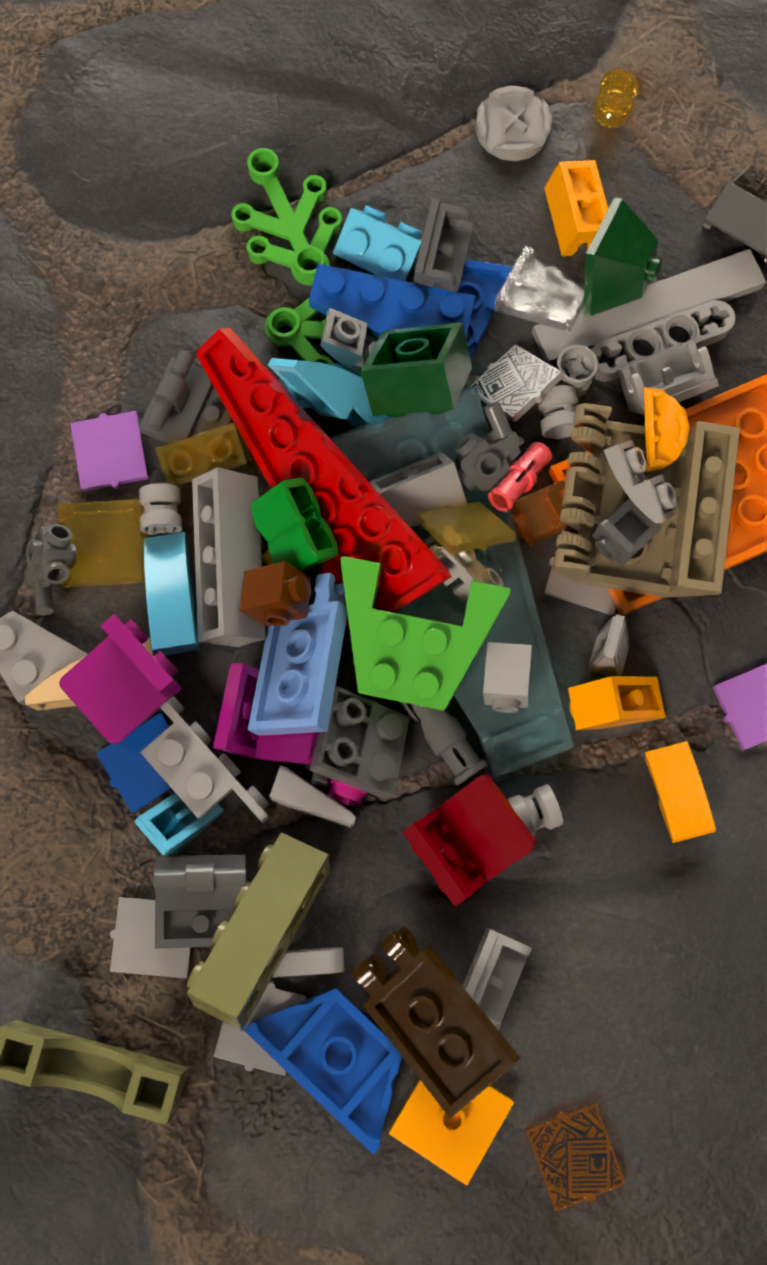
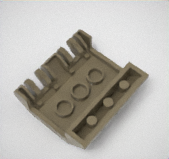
[553,403,740,598]

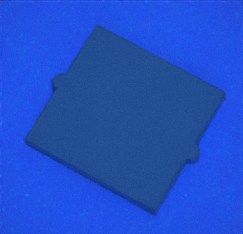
[96,713,172,814]

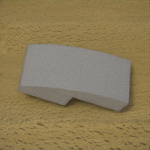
[320,308,378,377]
[603,440,677,524]

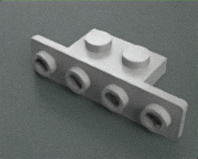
[140,696,270,824]

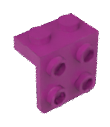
[59,614,182,744]
[213,663,319,764]

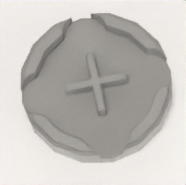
[475,86,552,161]

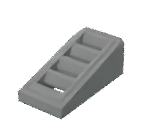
[588,614,630,677]
[269,766,357,829]

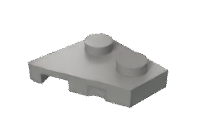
[0,611,88,705]

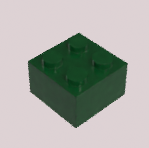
[360,322,472,418]

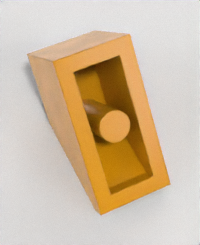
[568,676,666,730]

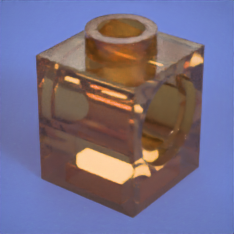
[511,480,571,546]

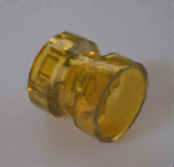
[593,69,639,127]

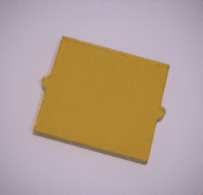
[417,502,516,554]

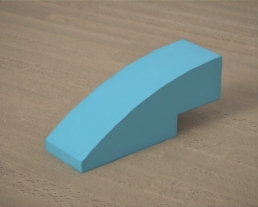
[268,358,387,430]
[144,532,201,656]

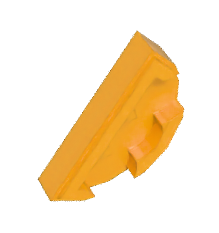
[644,387,689,474]

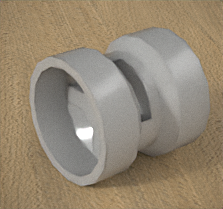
[555,345,598,398]
[537,385,579,439]
[139,483,182,536]
[507,784,563,836]

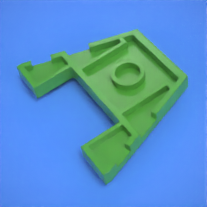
[341,556,512,711]

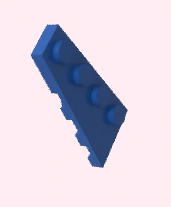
[309,264,476,339]

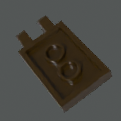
[351,926,520,1119]

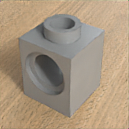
[483,642,532,713]

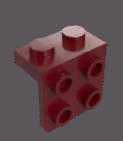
[402,774,536,906]

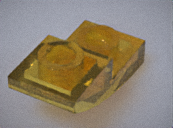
[155,423,247,486]

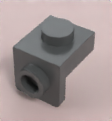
[592,498,662,566]

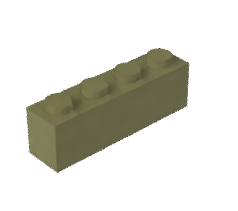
[187,832,331,1031]

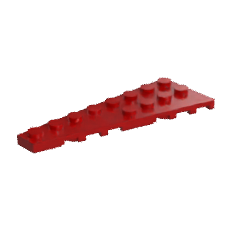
[195,328,452,626]

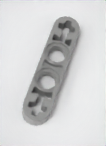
[592,300,736,382]

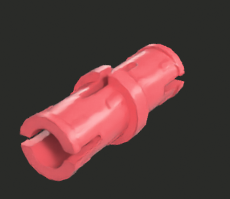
[488,442,552,512]

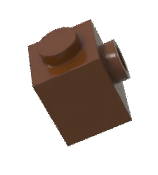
[240,561,311,627]

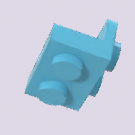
[333,205,422,282]

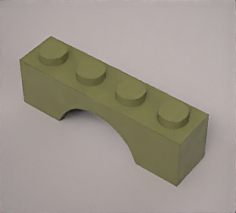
[0,1020,189,1125]

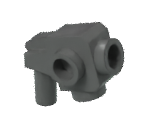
[455,401,524,492]
[26,524,76,615]

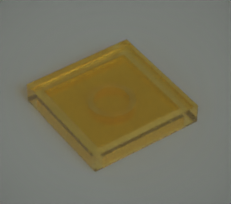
[58,499,145,587]

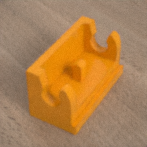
[544,160,608,257]

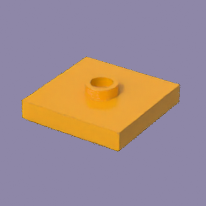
[388,1079,514,1186]

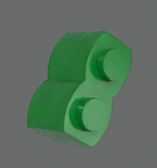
[251,478,338,574]

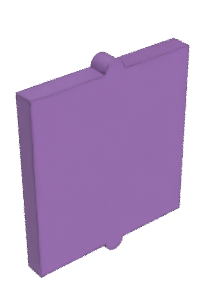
[70,411,149,492]
[712,664,767,751]

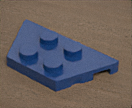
[244,987,402,1155]

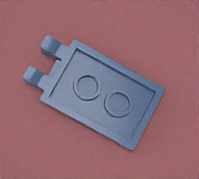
[248,573,348,736]

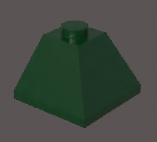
[583,197,662,316]

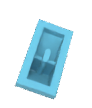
[134,793,224,856]

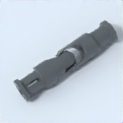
[400,702,489,786]

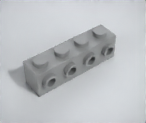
[192,467,265,647]

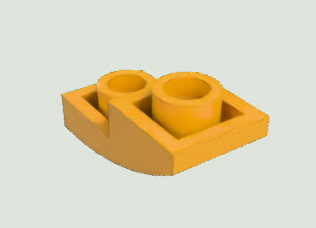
[645,741,716,843]

